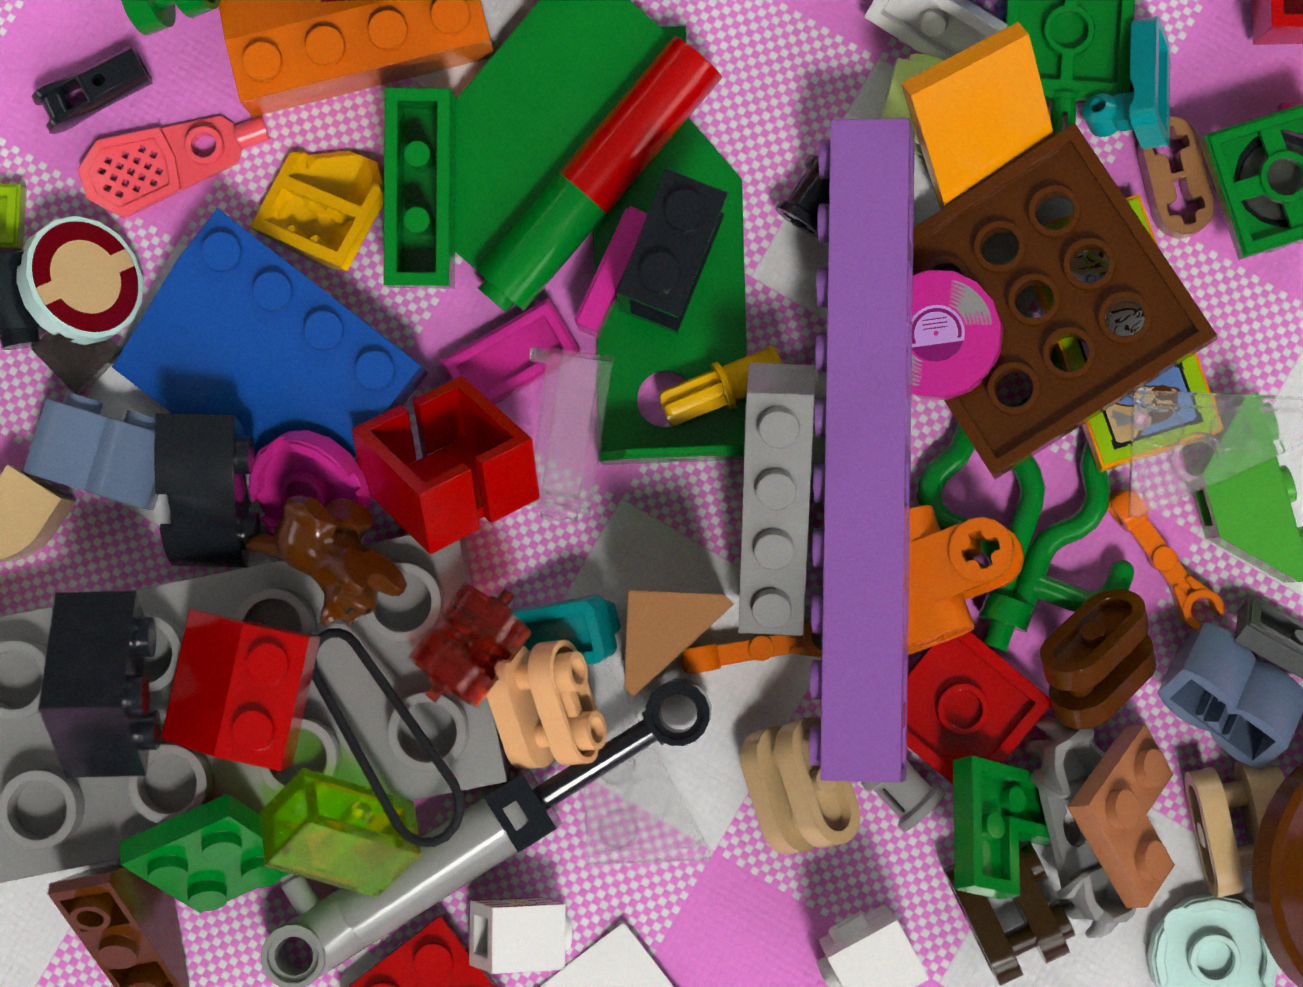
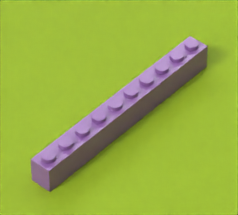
[809,118,915,783]

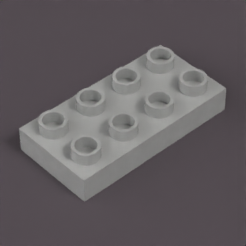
[0,535,511,883]

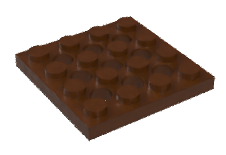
[913,123,1217,480]

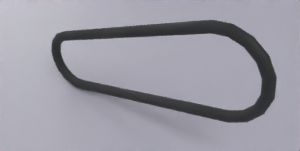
[312,628,464,847]

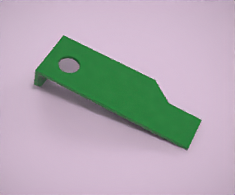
[593,26,747,465]

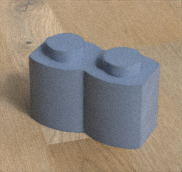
[23,391,159,511]
[1157,622,1303,770]

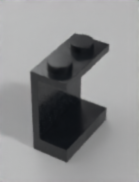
[617,169,728,334]

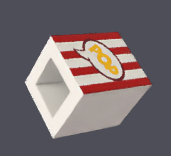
[469,897,572,974]

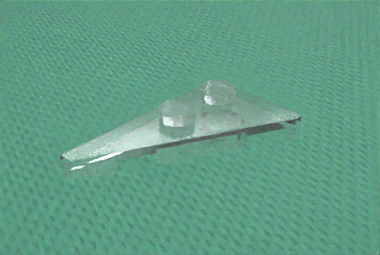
[1128,390,1303,518]
[584,659,711,865]

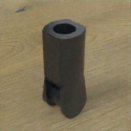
[32,45,153,134]

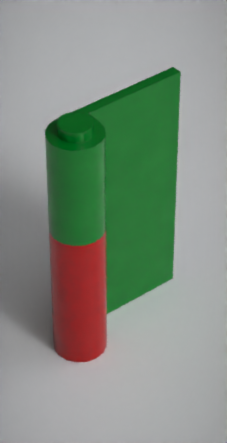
[455,0,722,312]

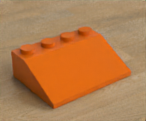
[219,0,495,117]

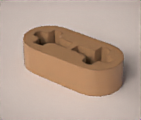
[1137,116,1214,238]

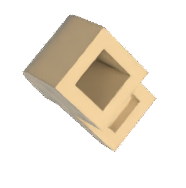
[0,464,76,562]

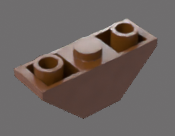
[47,864,190,987]

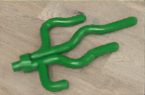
[917,347,1135,652]

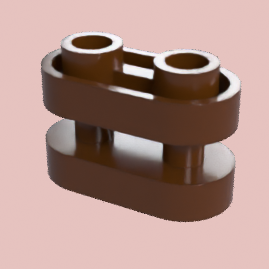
[1040,589,1157,729]

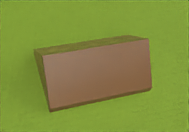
[624,590,734,697]

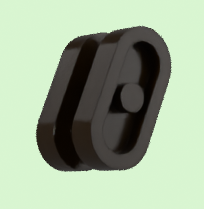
[943,842,1075,986]

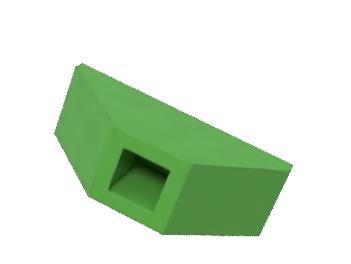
[1188,392,1303,583]

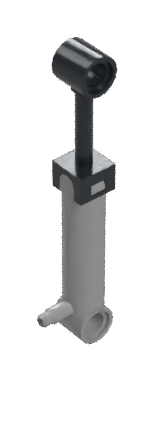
[261,679,712,987]

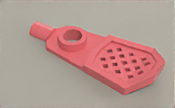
[77,115,270,219]

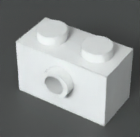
[815,904,929,987]

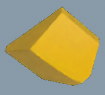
[250,151,384,272]

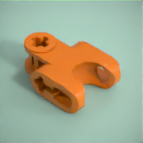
[908,505,1024,655]

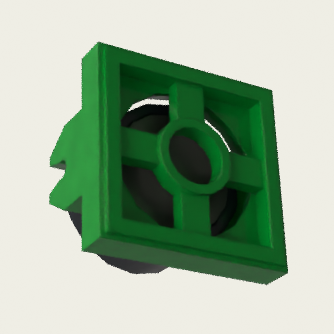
[1199,104,1303,260]

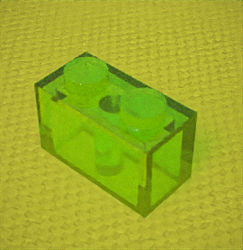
[260,768,421,897]

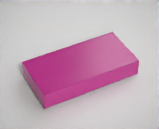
[575,206,647,339]
[440,298,581,405]

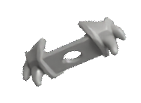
[1023,718,1136,938]

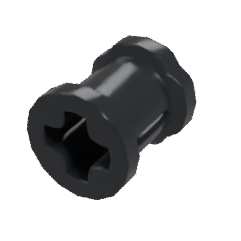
[775,154,830,238]

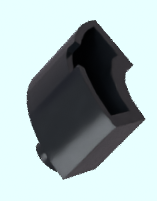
[154,413,261,568]

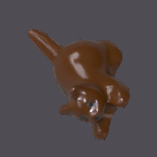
[245,494,407,626]

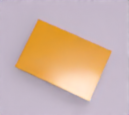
[901,22,1054,210]

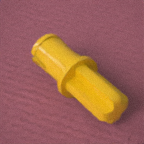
[659,345,783,426]

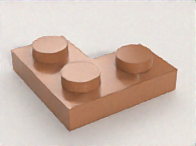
[1067,724,1175,908]

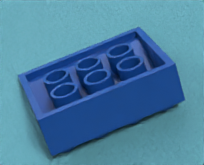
[112,208,429,464]

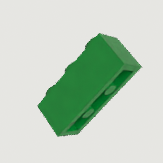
[383,88,456,289]

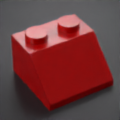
[161,608,321,771]

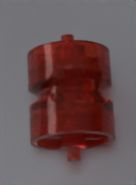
[407,583,532,709]

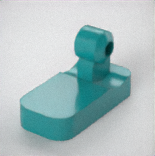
[1082,16,1171,149]
[488,595,621,665]

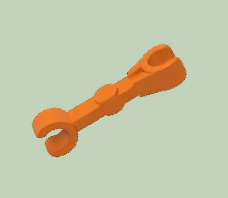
[1107,490,1225,630]
[681,620,822,674]

